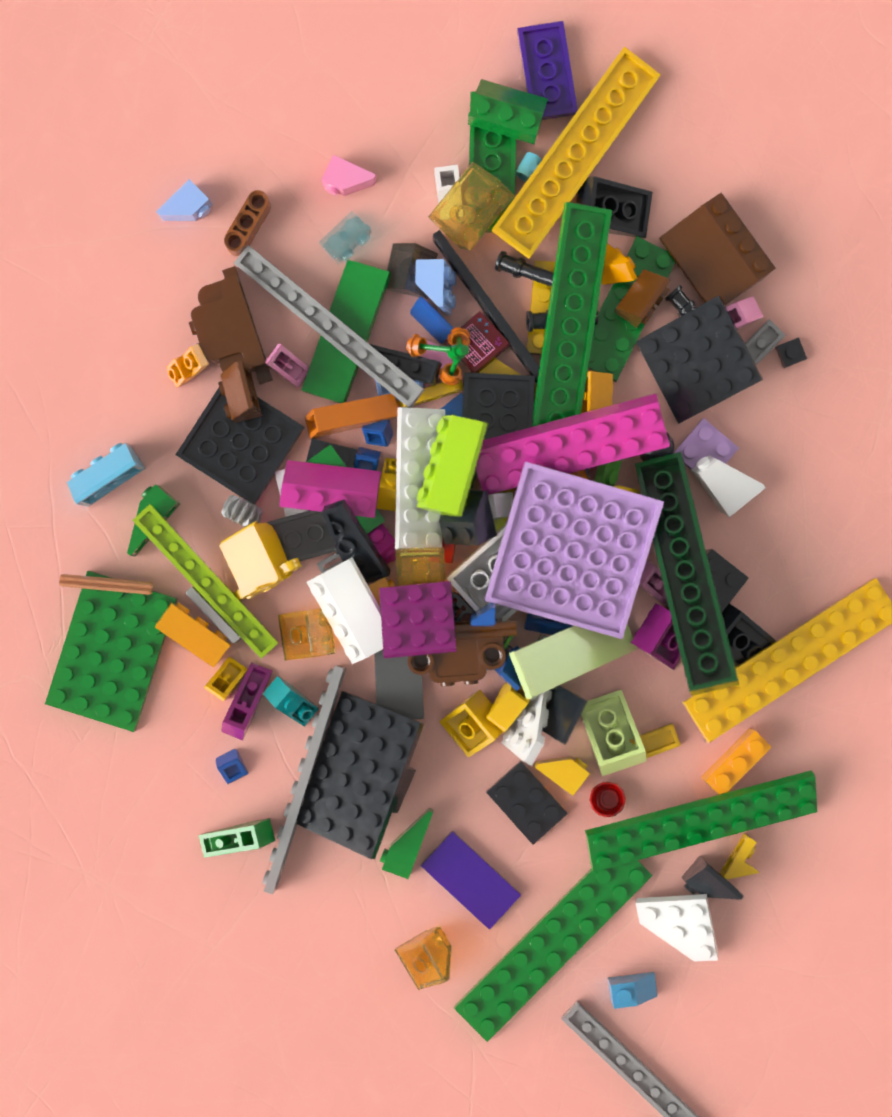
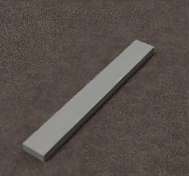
[561,1001,699,1117]

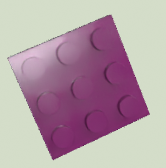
[379,581,457,658]

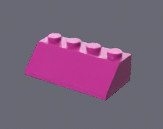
[279,460,381,518]

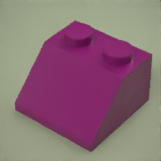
[631,603,681,670]

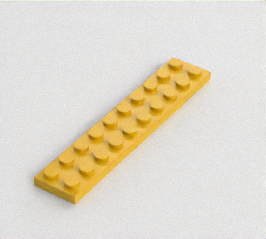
[491,46,661,259]
[683,578,892,743]

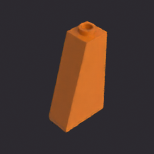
[304,393,400,439]

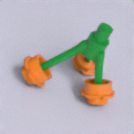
[407,327,470,385]

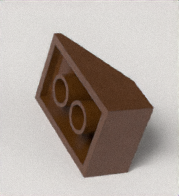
[218,360,262,423]

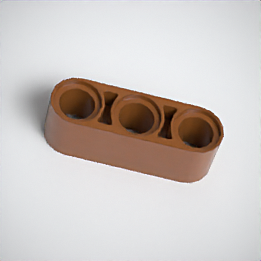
[224,190,271,256]

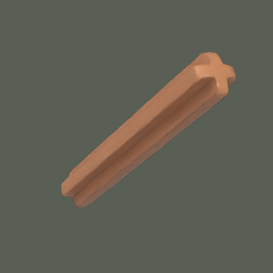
[59,574,153,595]

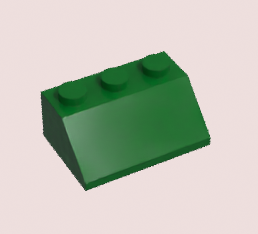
[468,79,548,145]

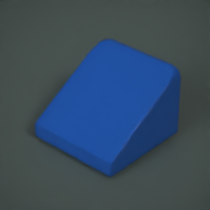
[362,420,393,447]
[354,447,381,471]
[216,749,248,784]

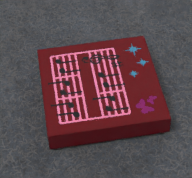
[445,311,510,373]

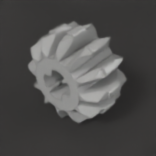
[221,495,263,527]

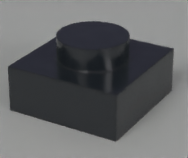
[775,337,807,368]

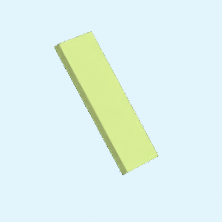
[509,623,637,699]

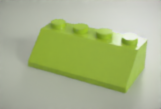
[417,415,488,516]

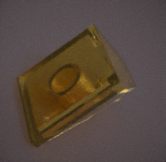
[395,926,452,990]

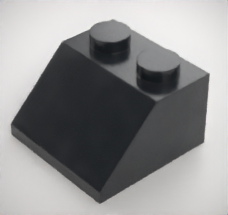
[439,490,497,546]

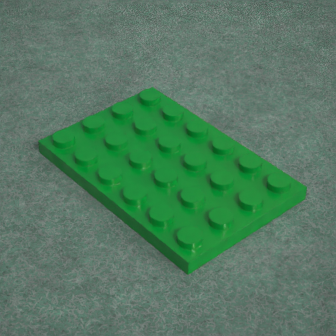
[45,571,178,732]

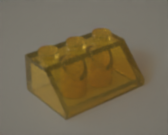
[428,162,515,251]

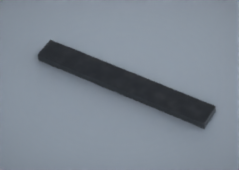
[433,230,540,384]

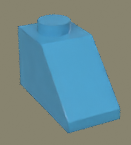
[608,972,657,1009]

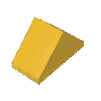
[204,656,248,701]

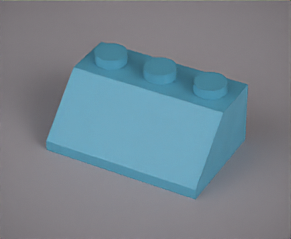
[67,443,145,507]

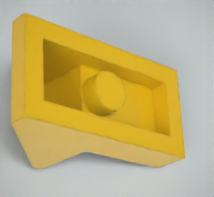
[719,834,759,880]

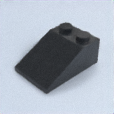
[576,176,653,238]
[722,603,776,667]
[542,685,588,745]

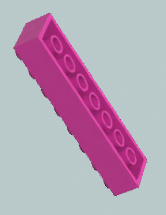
[475,393,670,495]

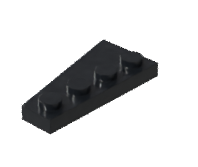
[322,499,391,583]

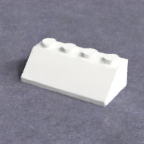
[307,558,383,664]

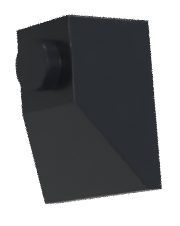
[681,856,744,900]

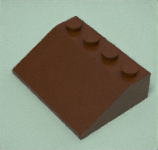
[659,192,776,305]

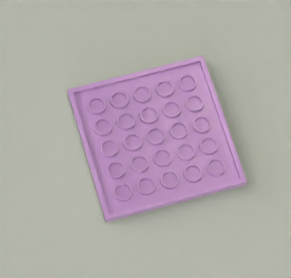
[485,462,664,639]

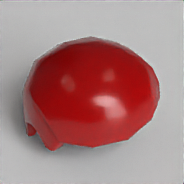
[589,782,626,818]

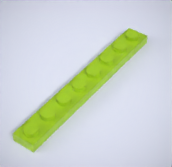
[132,504,279,659]

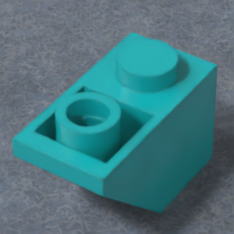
[263,676,319,727]

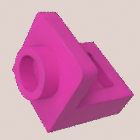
[367,524,404,565]

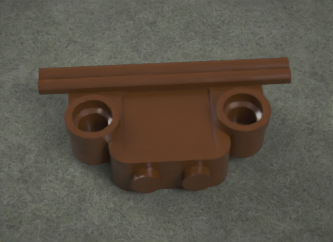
[189,266,273,385]
[407,618,517,687]

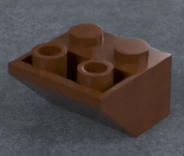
[614,269,671,328]

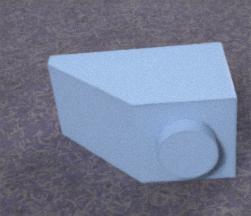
[156,179,212,221]

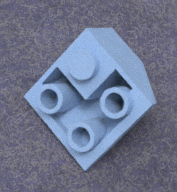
[415,259,456,315]

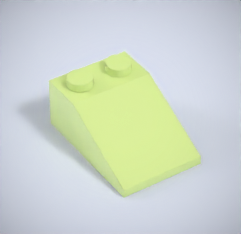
[581,690,647,776]

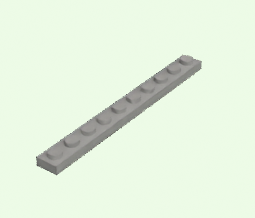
[234,245,425,408]
[262,665,346,895]

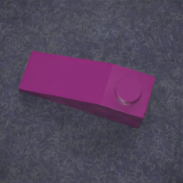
[221,662,273,741]

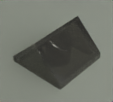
[386,243,438,299]

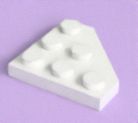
[501,690,552,766]
[636,894,718,961]

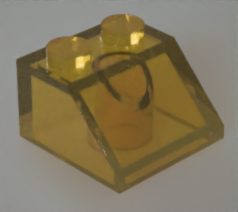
[278,608,335,661]

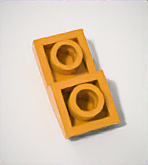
[166,344,209,388]

